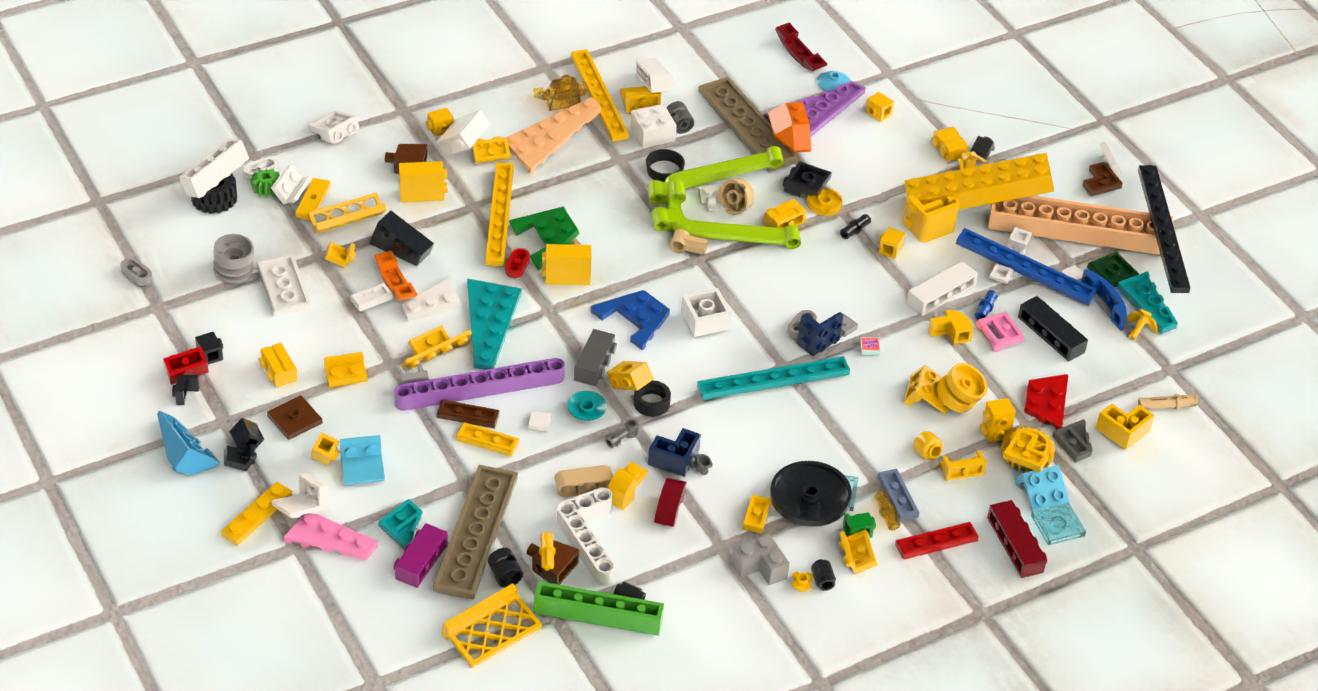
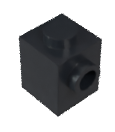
[195,331,224,365]
[229,418,265,450]

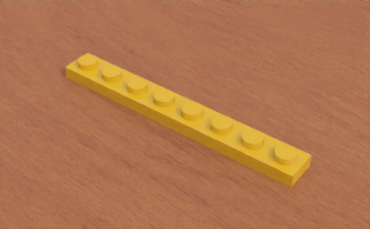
[571,49,629,142]
[485,163,514,266]

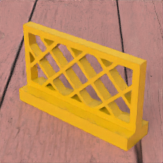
[441,584,542,668]

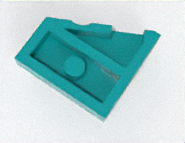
[378,499,423,550]

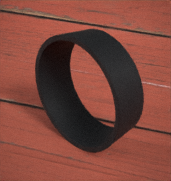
[646,149,685,182]

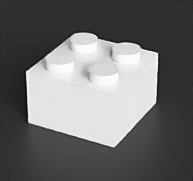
[630,104,677,148]
[681,288,731,337]

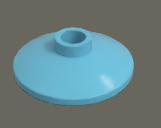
[817,71,851,92]

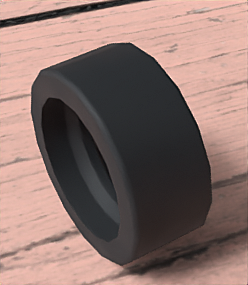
[633,380,671,417]

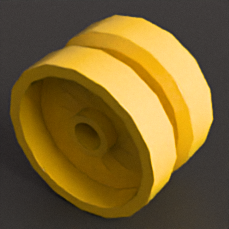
[937,363,988,413]

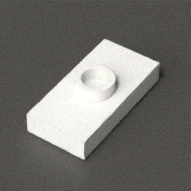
[1099,142,1122,177]
[350,283,393,312]

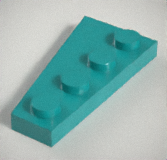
[1117,271,1178,334]

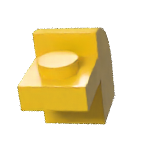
[928,310,974,344]
[608,462,648,511]

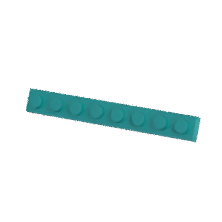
[697,356,850,400]

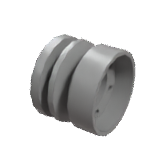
[213,234,254,284]

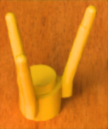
[957,151,986,169]

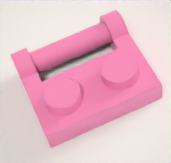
[976,312,1024,352]

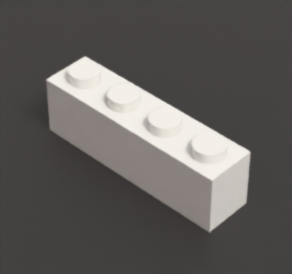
[636,57,674,93]
[179,138,249,198]
[907,261,978,317]

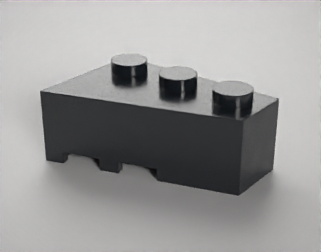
[369,210,434,266]

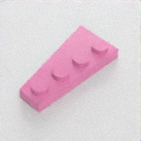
[284,513,378,560]

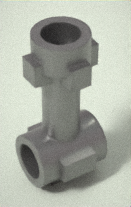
[605,419,638,448]

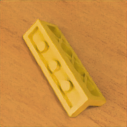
[308,192,387,234]

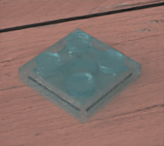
[1031,502,1086,545]

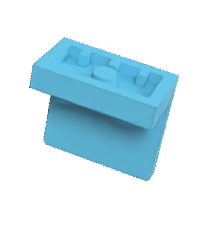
[340,435,385,485]
[1014,465,1070,512]

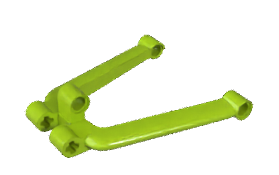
[647,146,801,249]

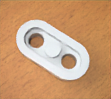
[243,157,278,180]

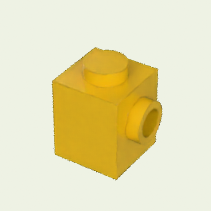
[865,92,894,122]
[426,107,454,136]
[878,227,905,259]
[310,432,340,466]

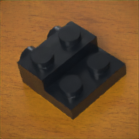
[782,161,832,197]

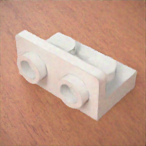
[271,164,311,205]

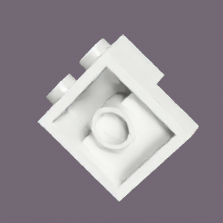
[308,110,360,144]

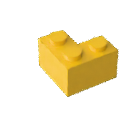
[1095,403,1155,450]

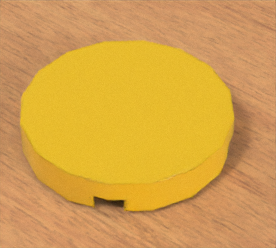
[806,188,842,216]

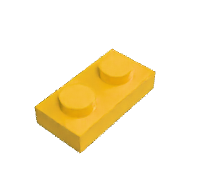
[742,494,771,534]

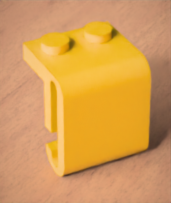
[903,195,960,242]

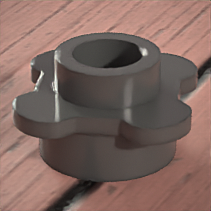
[690,454,713,475]

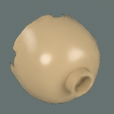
[717,178,754,215]

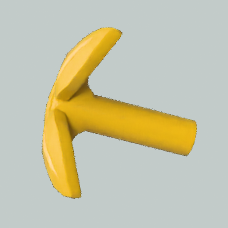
[1127,309,1158,340]

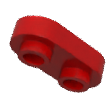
[505,248,530,278]

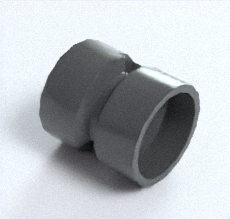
[667,101,694,134]

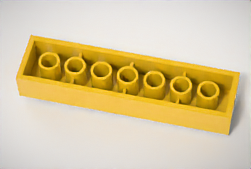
[904,153,1054,210]

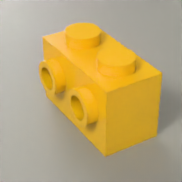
[980,398,1016,442]

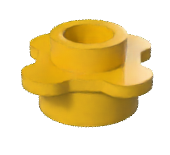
[792,572,813,592]

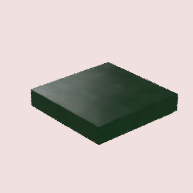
[1087,252,1139,288]

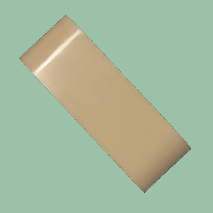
[554,465,613,497]

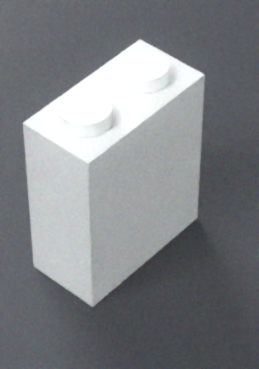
[436,110,490,157]

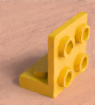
[620,86,661,113]
[903,365,948,414]

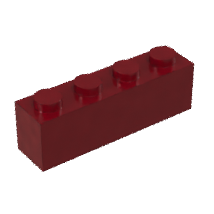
[987,500,1047,578]

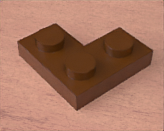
[1082,161,1123,196]

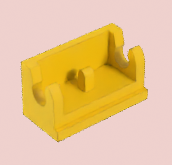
[939,450,987,481]

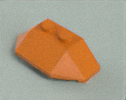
[768,102,811,153]

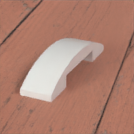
[989,227,1032,284]

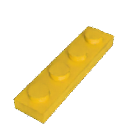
[221,481,293,546]

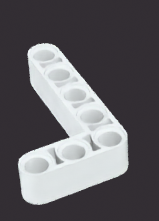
[557,488,614,586]

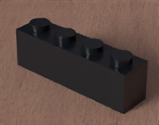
[1018,296,1088,362]

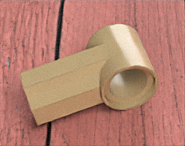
[669,229,708,255]

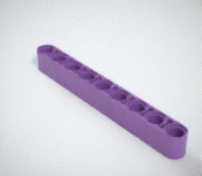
[394,358,565,411]

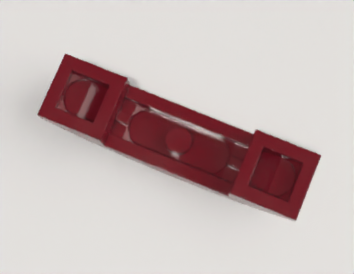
[775,22,827,71]

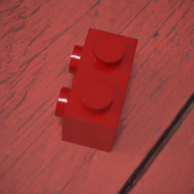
[163,346,209,385]

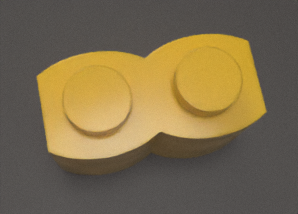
[931,127,968,161]

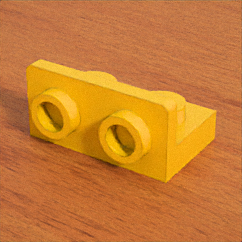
[471,136,511,164]
[324,352,368,387]

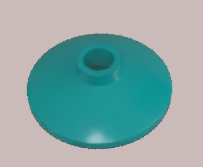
[567,391,607,421]

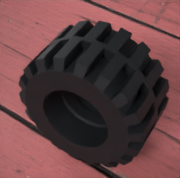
[191,173,237,214]

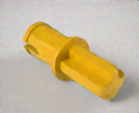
[539,532,556,571]

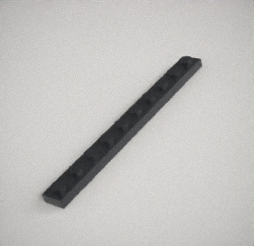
[1138,165,1191,293]

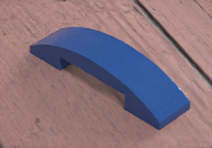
[1081,269,1127,331]

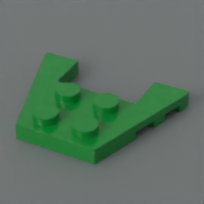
[509,206,580,271]

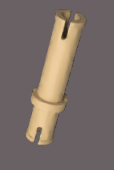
[1138,394,1198,409]

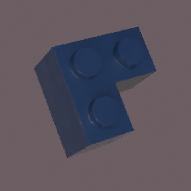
[648,428,701,477]

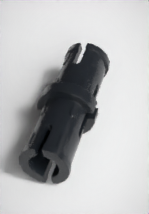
[840,214,871,239]

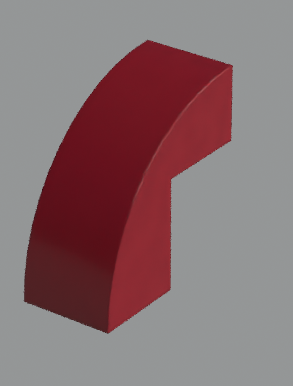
[654,478,687,527]

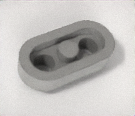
[120,258,152,286]
[787,310,817,339]

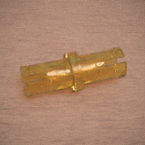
[874,491,901,531]

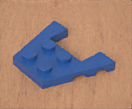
[591,290,670,350]

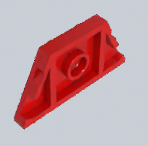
[1024,374,1068,430]

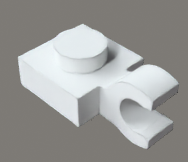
[698,186,719,211]

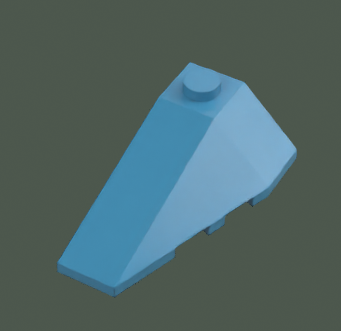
[157,411,220,476]

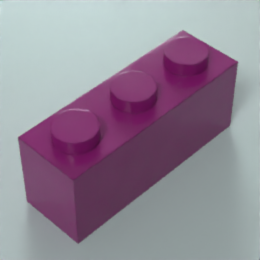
[393,523,448,588]

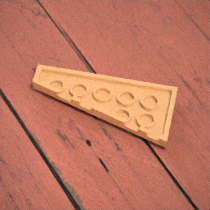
[507,97,601,174]

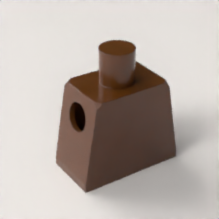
[384,144,428,174]
[526,540,579,585]

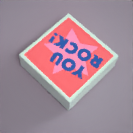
[859,337,881,355]

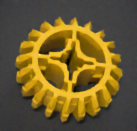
[1001,426,1055,472]

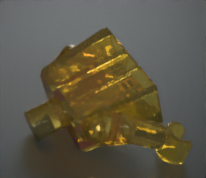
[533,75,587,111]

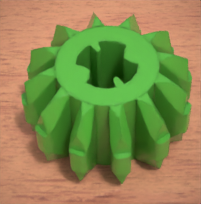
[251,168,280,197]

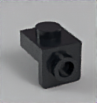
[970,136,995,160]
[172,374,200,405]
[224,443,257,471]

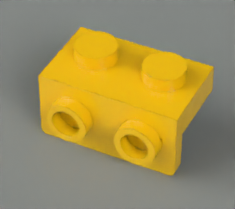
[839,529,878,574]

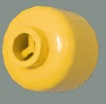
[913,431,943,460]

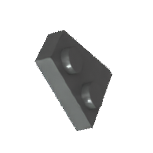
[1052,419,1093,463]

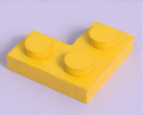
[1003,428,1049,472]

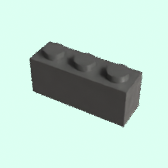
[574,329,617,386]

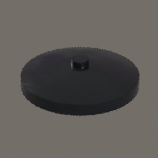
[770,461,852,527]

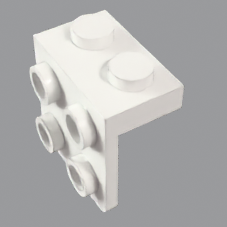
[272,473,328,518]

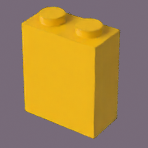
[399,161,448,203]
[542,244,591,285]

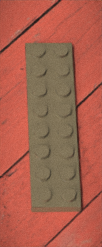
[698,77,799,172]
[433,464,518,600]

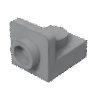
[401,364,429,384]

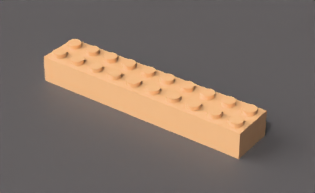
[988,196,1173,255]

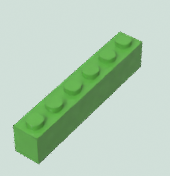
[534,581,664,636]

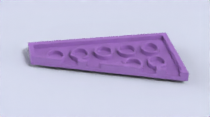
[763,81,866,136]

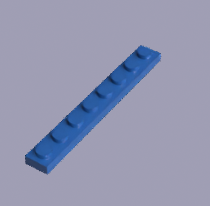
[955,228,1097,306]

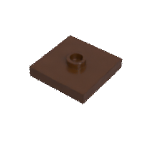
[267,395,323,440]

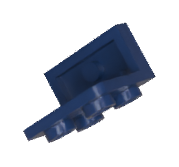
[797,312,844,356]

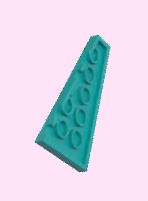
[467,278,522,370]

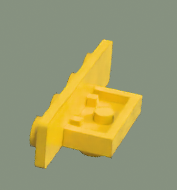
[401,325,472,370]

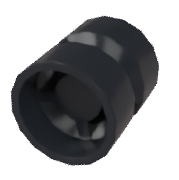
[488,548,523,588]

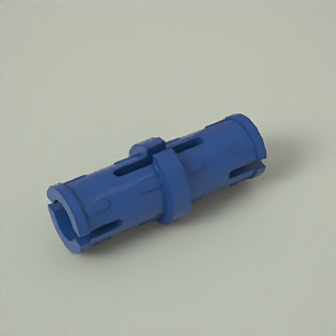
[975,290,998,320]

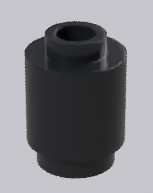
[811,559,836,591]
[613,581,646,600]

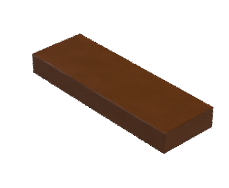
[437,399,500,429]

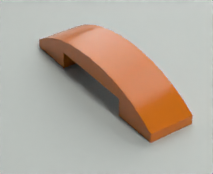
[374,251,417,301]

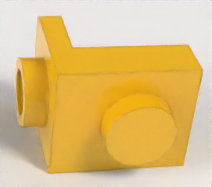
[325,242,356,268]

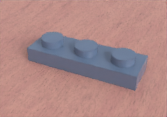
[877,469,920,522]

